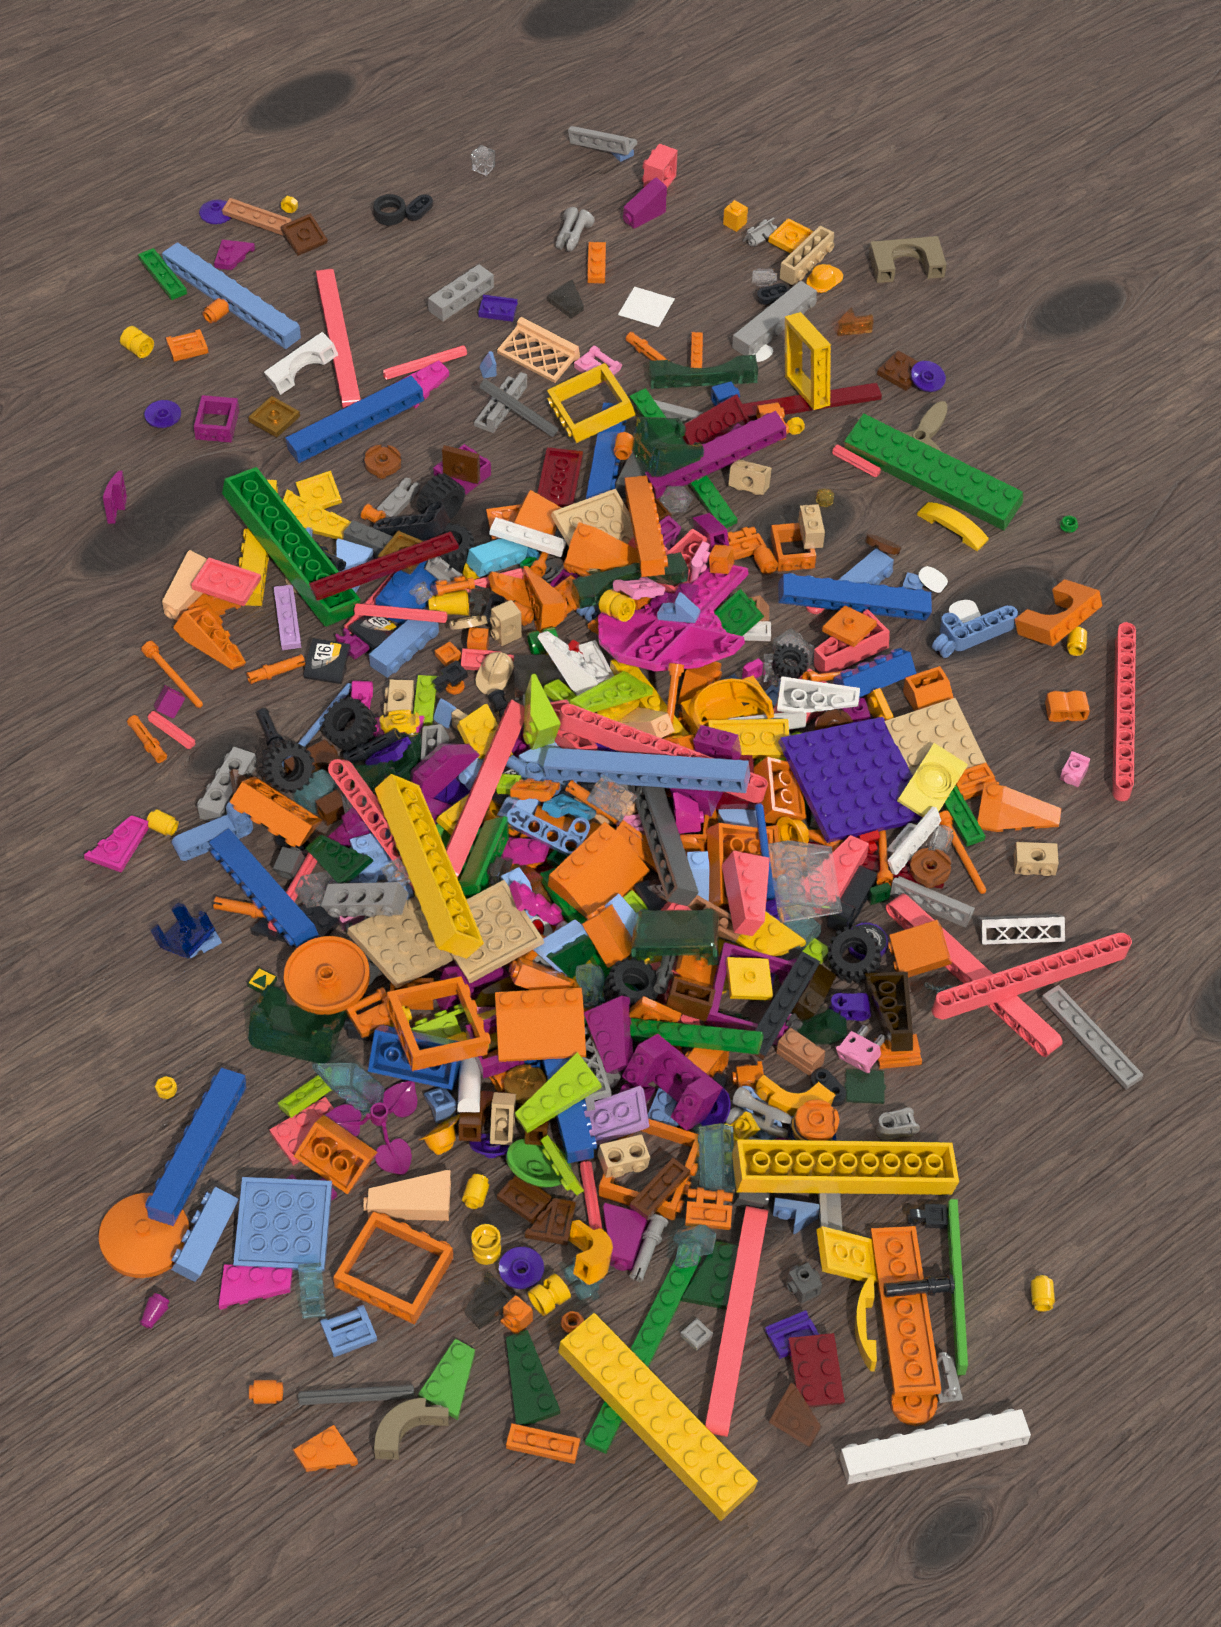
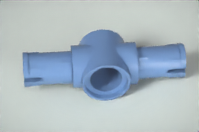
[506,755,561,796]

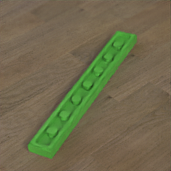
[947,1199,968,1375]

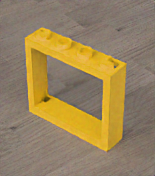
[785,312,831,410]
[547,363,635,443]

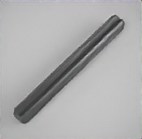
[480,379,558,437]
[298,1384,414,1405]

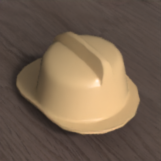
[476,652,514,695]

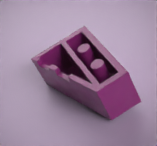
[436,966,509,1012]
[584,996,633,1074]

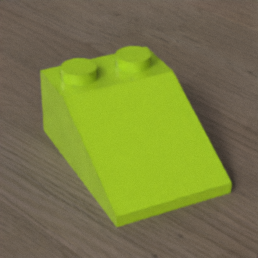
[523,674,561,750]

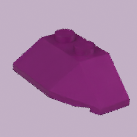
[410,744,480,798]

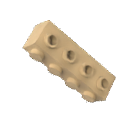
[780,225,834,286]

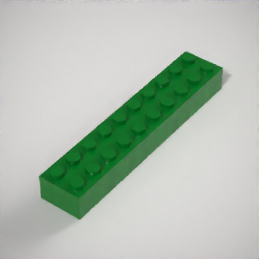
[844,413,1023,531]
[222,467,361,627]

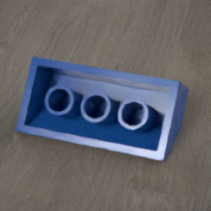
[376,560,438,625]
[833,648,917,697]

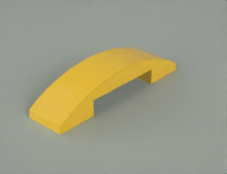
[917,502,989,551]
[855,1277,877,1371]

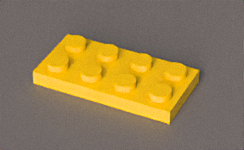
[708,719,789,759]

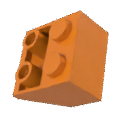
[903,666,954,711]

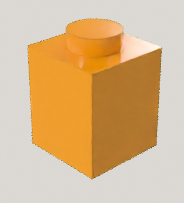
[723,200,748,232]

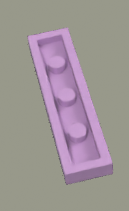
[274,585,301,650]

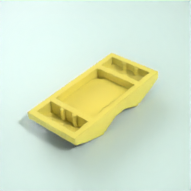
[897,743,968,817]

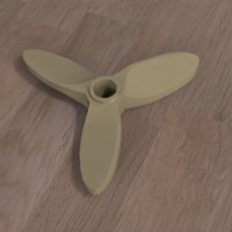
[903,401,947,452]

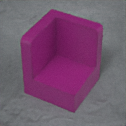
[154,685,185,718]

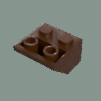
[665,974,716,1022]

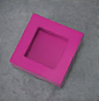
[742,658,763,679]

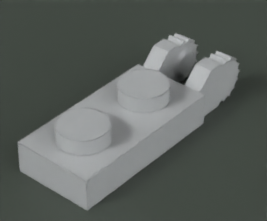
[376,477,420,518]

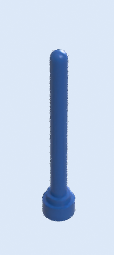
[755,803,779,900]

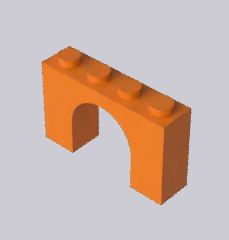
[1015,579,1102,647]

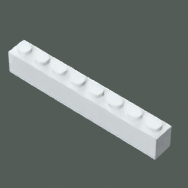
[840,1409,1031,1485]

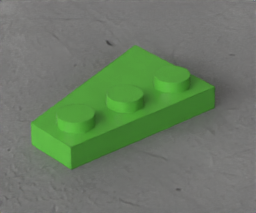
[418,1339,475,1420]

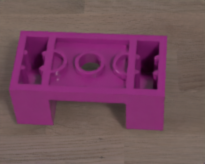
[670,725,742,817]
[622,1034,723,1131]

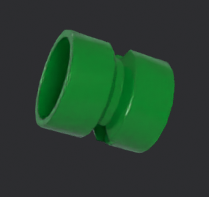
[527,626,558,657]

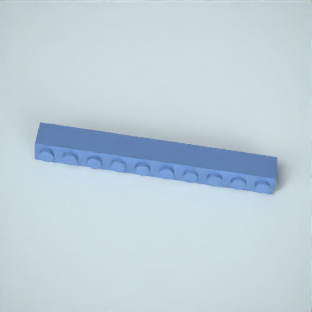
[162,242,301,349]
[543,748,750,793]

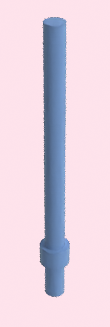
[282,683,352,768]

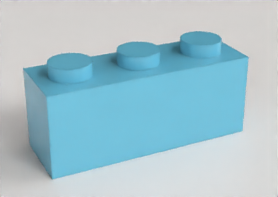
[466,538,528,577]

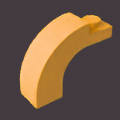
[754,1075,835,1121]
[569,1219,613,1285]

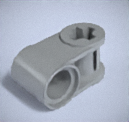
[876,1108,920,1140]

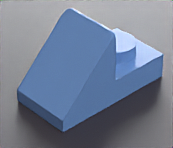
[657,592,700,623]
[424,1087,457,1124]
[773,1198,820,1234]

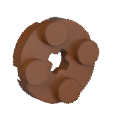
[364,445,401,479]
[909,848,951,888]

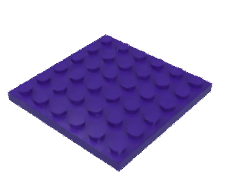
[778,717,923,843]

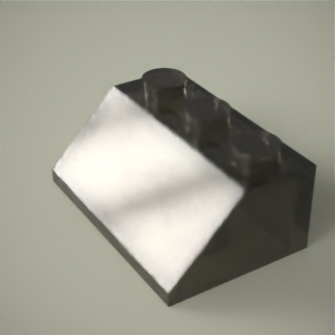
[514,655,573,700]

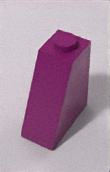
[623,177,667,229]
[693,513,729,553]
[603,1203,647,1271]

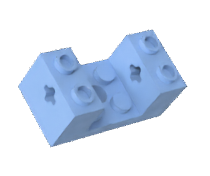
[350,829,414,900]

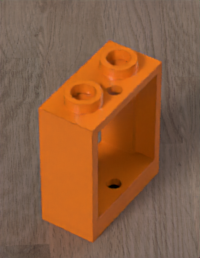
[770,523,816,571]

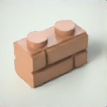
[777,1028,826,1077]

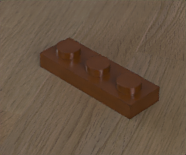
[630,1158,690,1220]

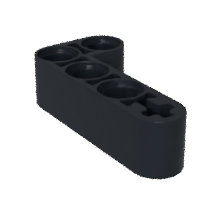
[373,501,451,540]
[827,865,878,932]

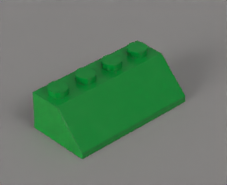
[458,816,509,900]

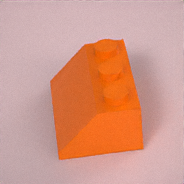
[754,756,806,825]
[293,1115,378,1195]

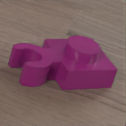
[335,628,369,660]

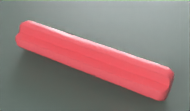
[832,445,881,477]
[148,711,196,749]

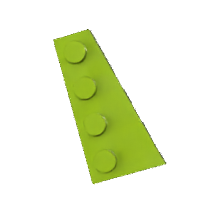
[570,671,653,712]
[515,1052,602,1133]

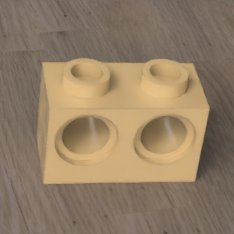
[798,504,825,549]
[598,1134,650,1178]

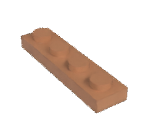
[222,198,292,236]

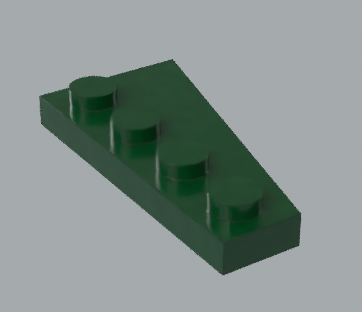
[506,1330,560,1426]

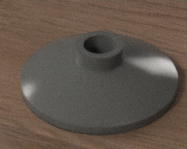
[541,558,564,583]

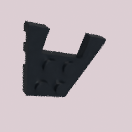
[251,879,339,948]

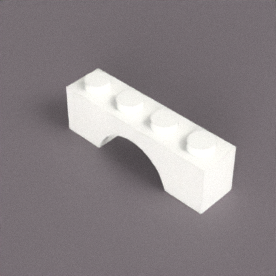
[264,332,338,395]

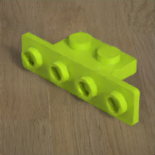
[411,1003,464,1038]

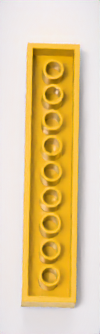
[375,774,484,959]
[732,1140,959,1195]
[558,1313,758,1521]

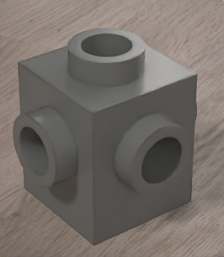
[786,1263,822,1304]

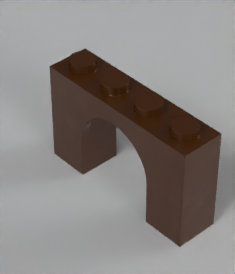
[284,739,367,826]
[459,1091,549,1145]

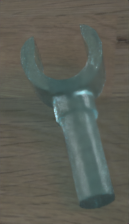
[924,982,953,993]

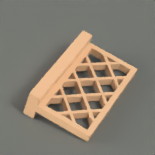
[497,317,580,383]

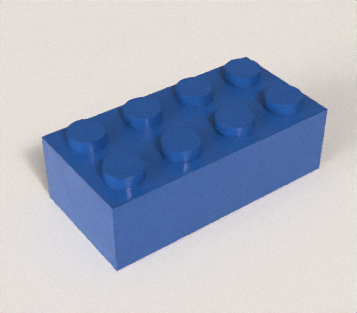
[368,1025,461,1090]

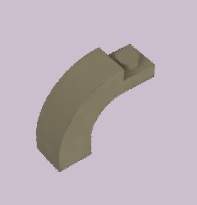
[374,1398,449,1460]

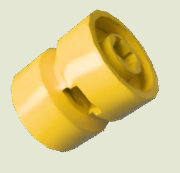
[120,326,154,358]
[599,590,636,622]
[471,1224,501,1265]
[528,1273,571,1316]

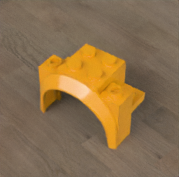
[681,676,774,738]

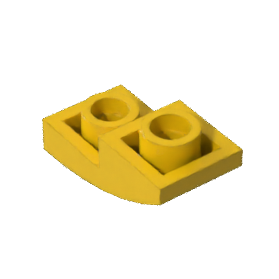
[710,1111,760,1154]

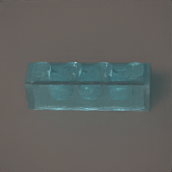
[312,1063,384,1115]

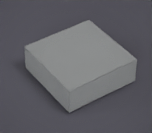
[680,1318,713,1351]

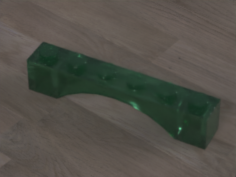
[649,355,758,389]
[572,552,689,609]

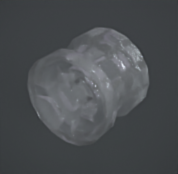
[409,581,434,605]

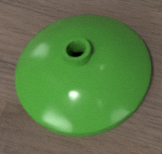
[506,1139,571,1187]

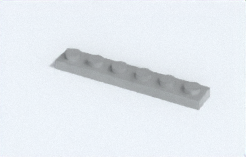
[1041,985,1143,1090]

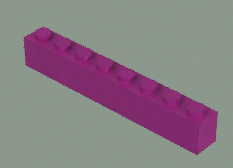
[645,411,787,499]

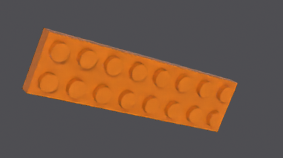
[870,1226,941,1397]

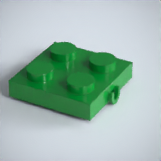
[714,588,764,636]

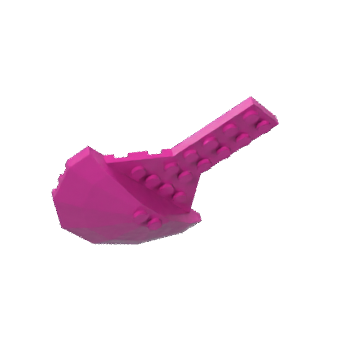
[598,565,748,671]

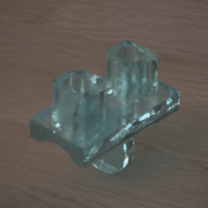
[564,1257,604,1300]

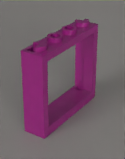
[704,942,795,1045]

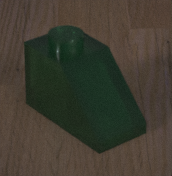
[797,1009,847,1044]

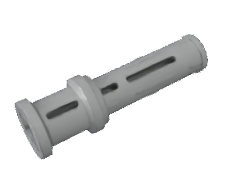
[629,1214,668,1282]

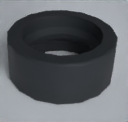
[373,194,406,226]

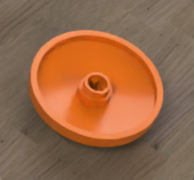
[284,936,370,1015]
[99,1193,190,1278]

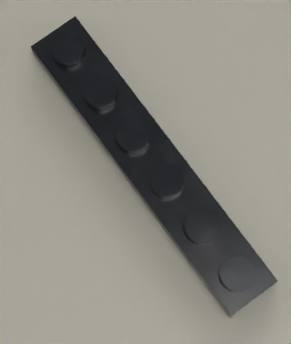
[753,951,820,1060]

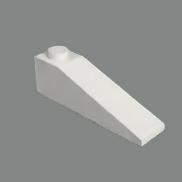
[538,631,613,696]
[777,677,860,714]

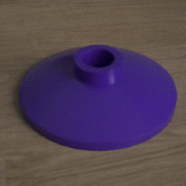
[199,200,231,224]
[911,361,946,392]
[144,400,181,428]
[700,1088,731,1129]
[470,1134,510,1158]
[499,1247,544,1289]

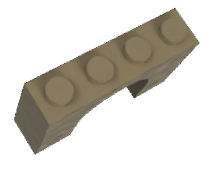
[869,236,947,283]

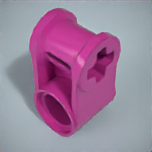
[351,681,373,709]

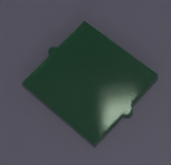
[844,1069,886,1104]

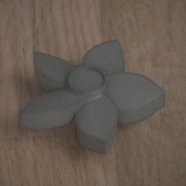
[785,1013,803,1031]

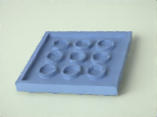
[233,1177,332,1271]

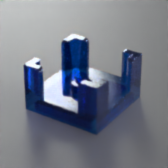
[151,903,216,959]

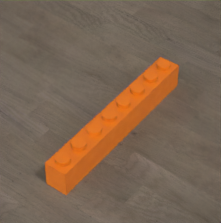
[625,476,668,577]

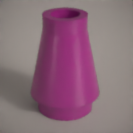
[139,1293,170,1329]

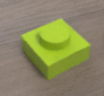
[496,774,522,795]
[803,938,828,964]

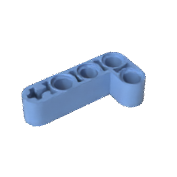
[939,605,1018,651]
[172,802,253,861]
[506,807,590,856]

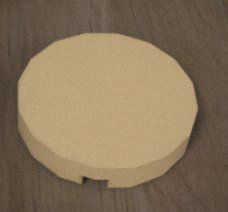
[448,615,487,630]

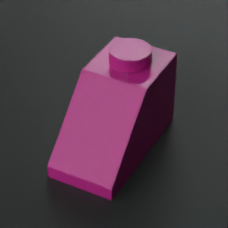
[673,792,704,834]

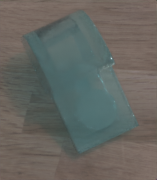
[673,1225,717,1268]
[298,1262,326,1319]

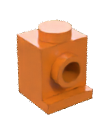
[732,1061,764,1090]
[500,1295,533,1334]

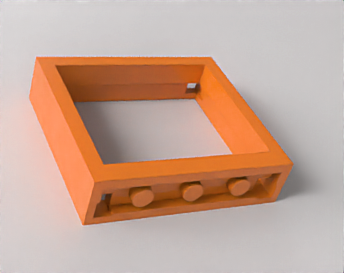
[386,976,491,1071]
[599,1119,706,1220]
[333,1211,454,1325]

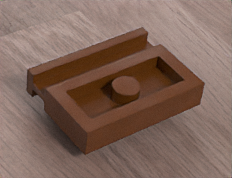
[497,1175,552,1224]

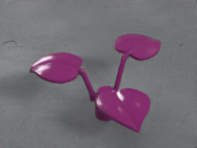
[325,1081,418,1175]

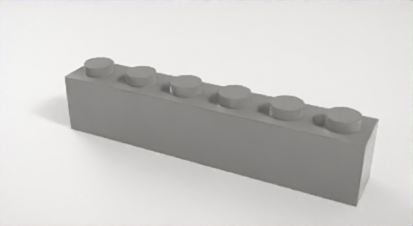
[732,281,817,358]

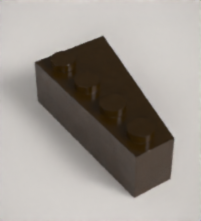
[865,972,913,1052]

